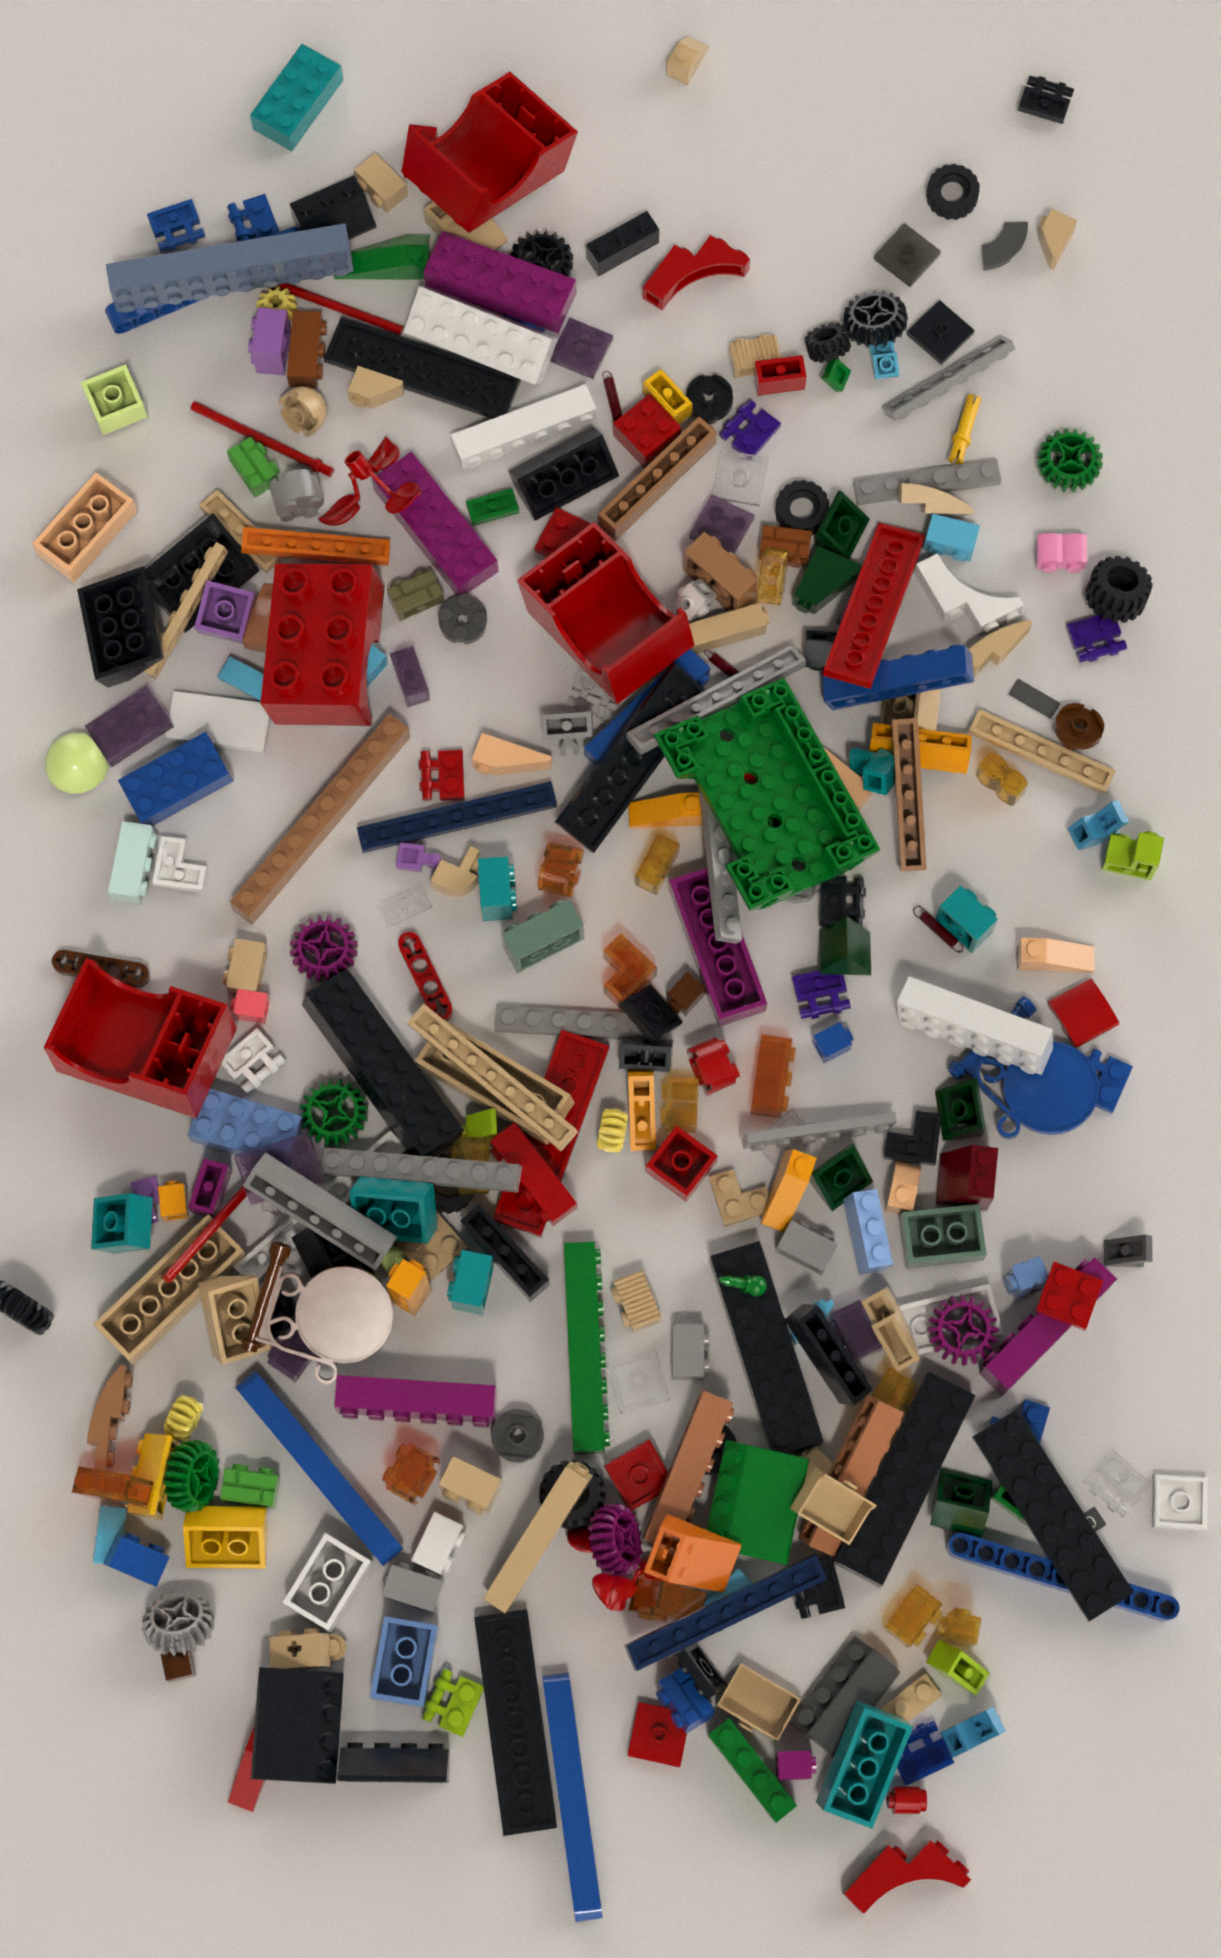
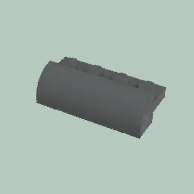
[789,1636,900,1757]

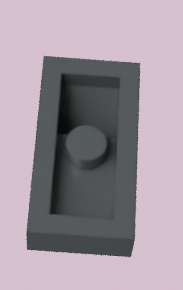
[1104,1234,1153,1267]

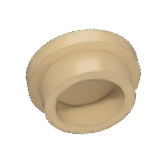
[329,1634,346,1662]

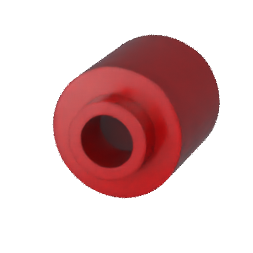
[886,1786,927,1814]

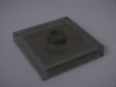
[874,223,941,287]

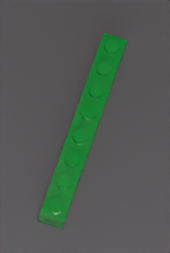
[564,1242,610,1455]

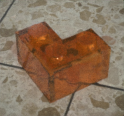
[603,933,657,1010]
[629,1579,707,1622]

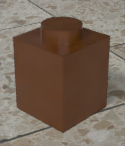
[667,972,706,1016]
[161,1649,196,1682]

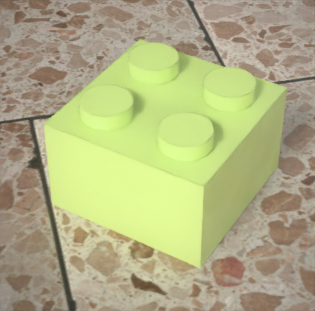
[81,364,148,435]

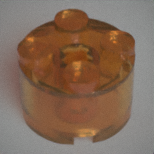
[537,841,584,898]
[382,1443,440,1505]

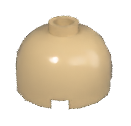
[278,386,327,437]

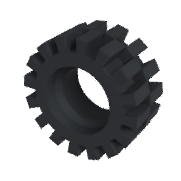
[805,323,851,363]

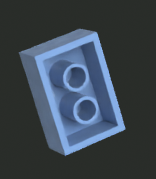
[370,1616,439,1708]

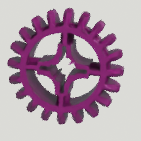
[290,915,358,982]
[927,1294,999,1366]
[588,1504,643,1577]

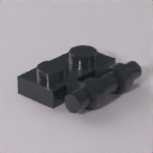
[1018,75,1074,124]
[819,876,866,927]
[794,1556,845,1619]

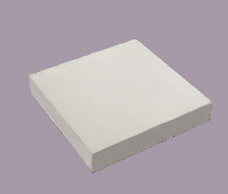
[1153,1474,1208,1531]

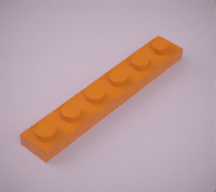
[241,527,390,566]

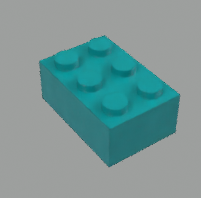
[349,1176,438,1244]

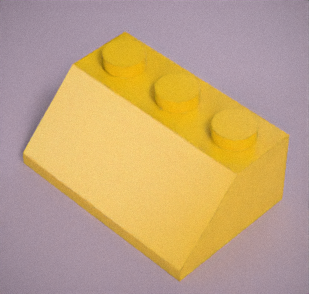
[125,1433,179,1520]
[183,1506,268,1569]

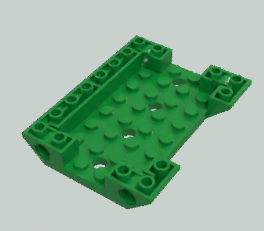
[653,678,880,911]

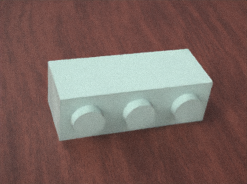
[108,821,158,904]

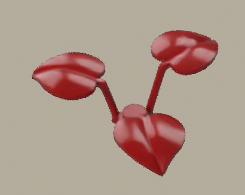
[318,437,421,526]
[565,1526,661,1611]

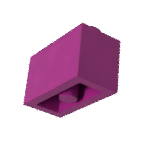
[188,1158,232,1219]
[775,1751,816,1781]

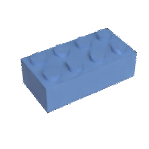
[188,1089,304,1168]

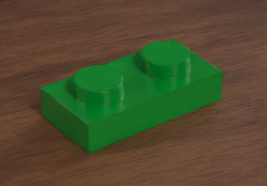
[466,488,519,527]

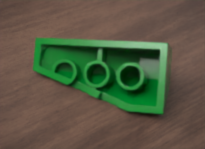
[334,234,430,280]

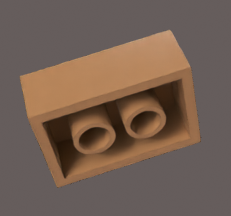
[683,532,758,612]

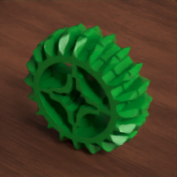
[1037,427,1103,493]
[299,1078,368,1147]
[163,1440,220,1513]

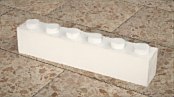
[451,384,597,470]

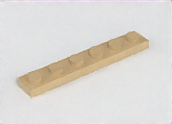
[144,542,228,680]
[968,709,1116,795]

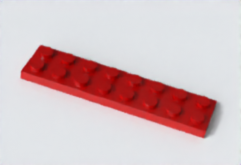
[823,523,926,689]
[493,1030,610,1238]

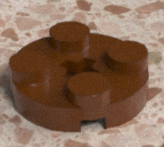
[1053,703,1105,751]

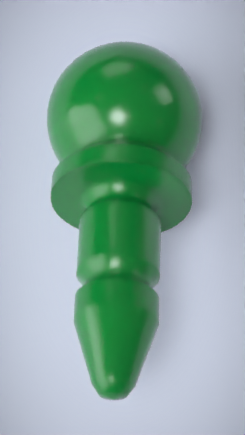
[719,1275,767,1296]

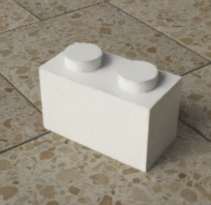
[411,1512,466,1576]

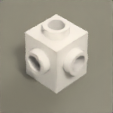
[673,578,717,621]

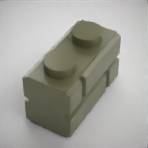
[387,570,444,621]

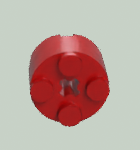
[686,1037,740,1096]

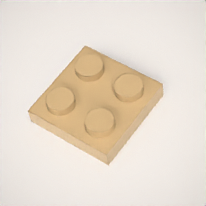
[395,1211,468,1283]

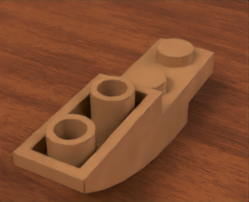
[87,1365,133,1473]

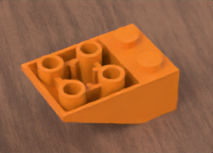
[644,1514,742,1593]

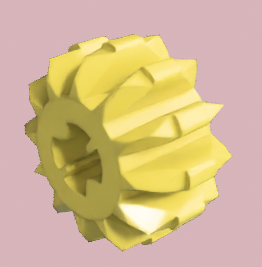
[256,285,298,320]
[597,1108,628,1153]
[164,1395,203,1441]

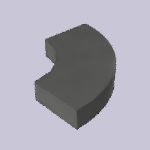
[981,222,1028,270]

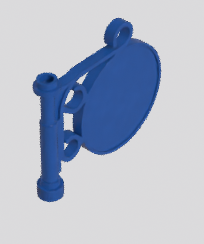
[947,996,1099,1139]

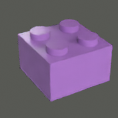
[248,308,291,376]
[194,581,257,644]

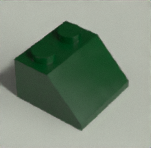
[930,1468,992,1537]

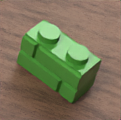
[227,437,280,497]
[220,1464,280,1509]

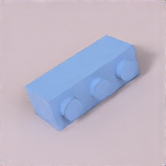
[843,1189,893,1275]

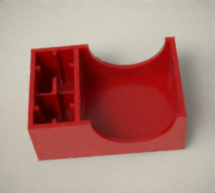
[401,72,578,233]
[517,521,695,704]
[260,563,385,726]
[43,958,237,1119]

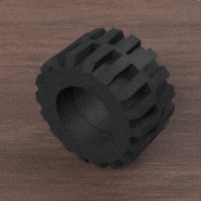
[1085,556,1153,623]
[539,1459,606,1529]

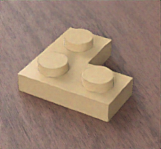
[709,1169,769,1227]

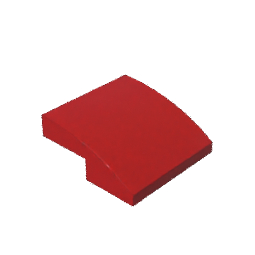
[1048,978,1120,1048]

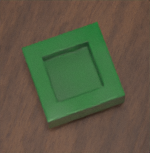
[821,359,851,392]

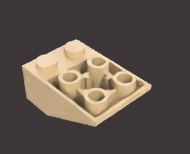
[424,201,508,251]

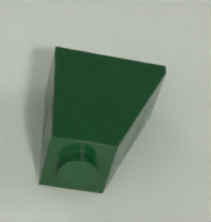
[792,546,863,614]

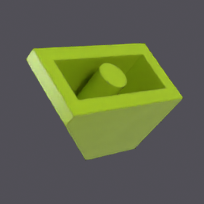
[461,1108,498,1146]
[926,1639,990,1696]

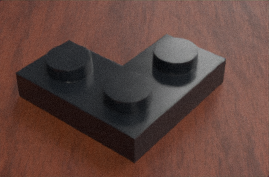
[884,1111,942,1166]

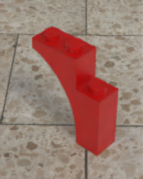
[643,235,750,311]
[842,1840,971,1914]

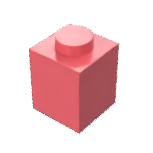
[230,989,270,1024]

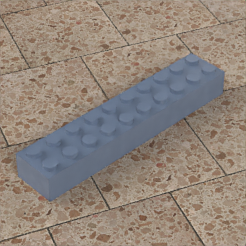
[105,223,354,313]

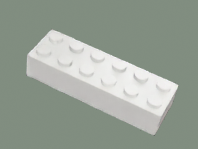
[404,285,558,385]
[897,976,1053,1075]

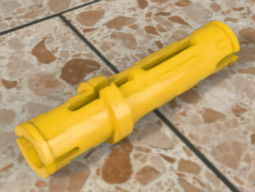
[948,394,982,465]

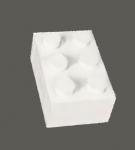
[283,1533,373,1633]

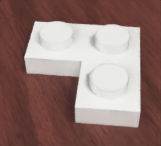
[152,836,207,893]

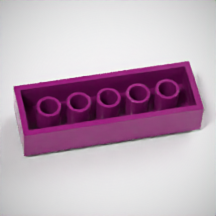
[423,231,577,334]
[372,451,499,596]
[669,868,767,1027]
[980,1257,1117,1396]
[334,1375,497,1428]

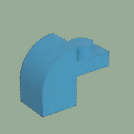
[1067,800,1129,850]
[940,1706,1006,1758]

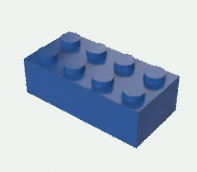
[118,732,234,826]

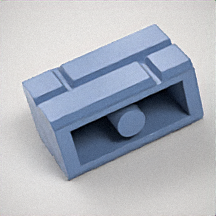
[1003,1256,1048,1299]

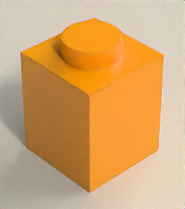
[158,1181,190,1222]

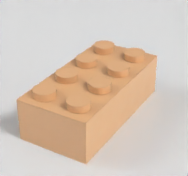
[32,472,137,583]

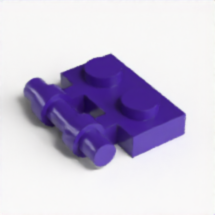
[719,400,781,461]
[1066,615,1127,663]
[791,970,851,1019]

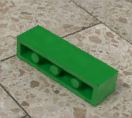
[708,1718,797,1823]

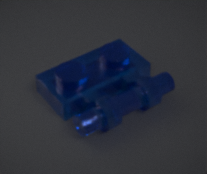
[897,1721,954,1786]

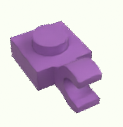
[396,842,441,872]
[131,1176,160,1224]

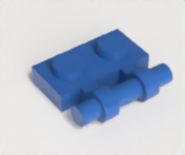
[227,194,279,242]
[147,199,205,252]
[1087,1049,1133,1114]

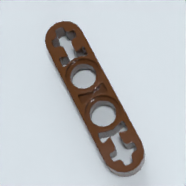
[52,950,150,988]

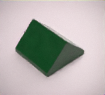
[815,491,870,559]
[819,916,871,975]
[935,1078,986,1141]
[809,1143,873,1211]

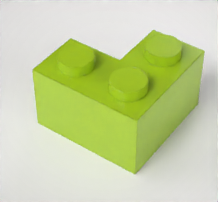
[1102,831,1165,881]

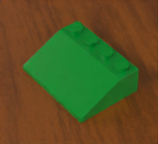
[707,1440,809,1565]

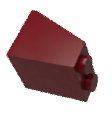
[935,1145,998,1211]

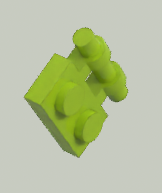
[421,1668,484,1737]

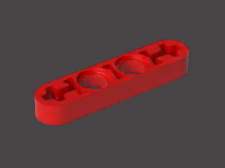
[398,932,453,1021]

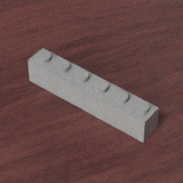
[243,1152,397,1271]

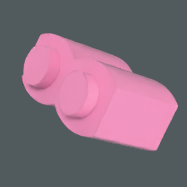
[1036,533,1087,573]

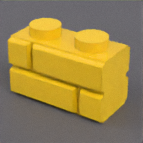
[643,369,692,424]

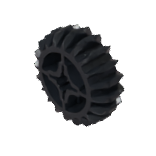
[510,229,573,277]
[843,290,908,349]
[0,1280,54,1335]

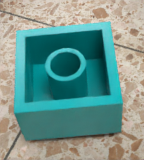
[478,857,517,921]
[935,885,998,954]
[91,1193,153,1253]
[447,1250,494,1315]

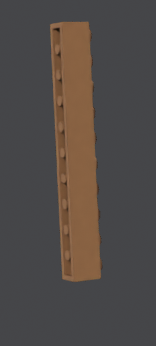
[230,714,410,925]

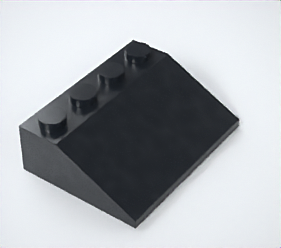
[144,513,259,633]
[77,566,164,688]
[251,1667,344,1784]

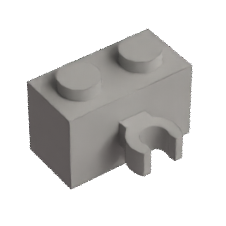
[541,711,594,756]

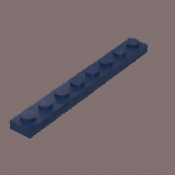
[357,781,557,853]
[624,1554,827,1671]

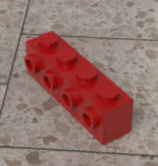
[489,1122,578,1226]

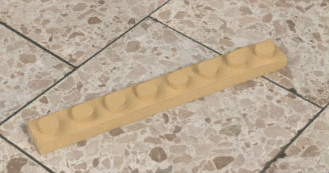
[407,1004,578,1151]

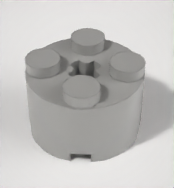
[269,469,324,522]

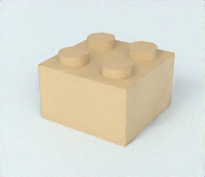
[439,1456,502,1515]

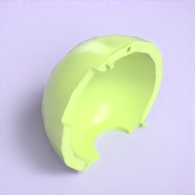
[45,733,109,794]

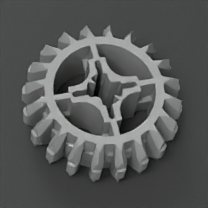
[142,1589,215,1657]

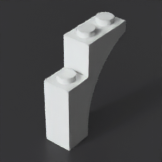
[914,553,1024,635]

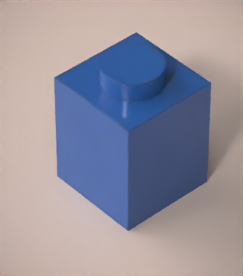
[812,1022,854,1063]

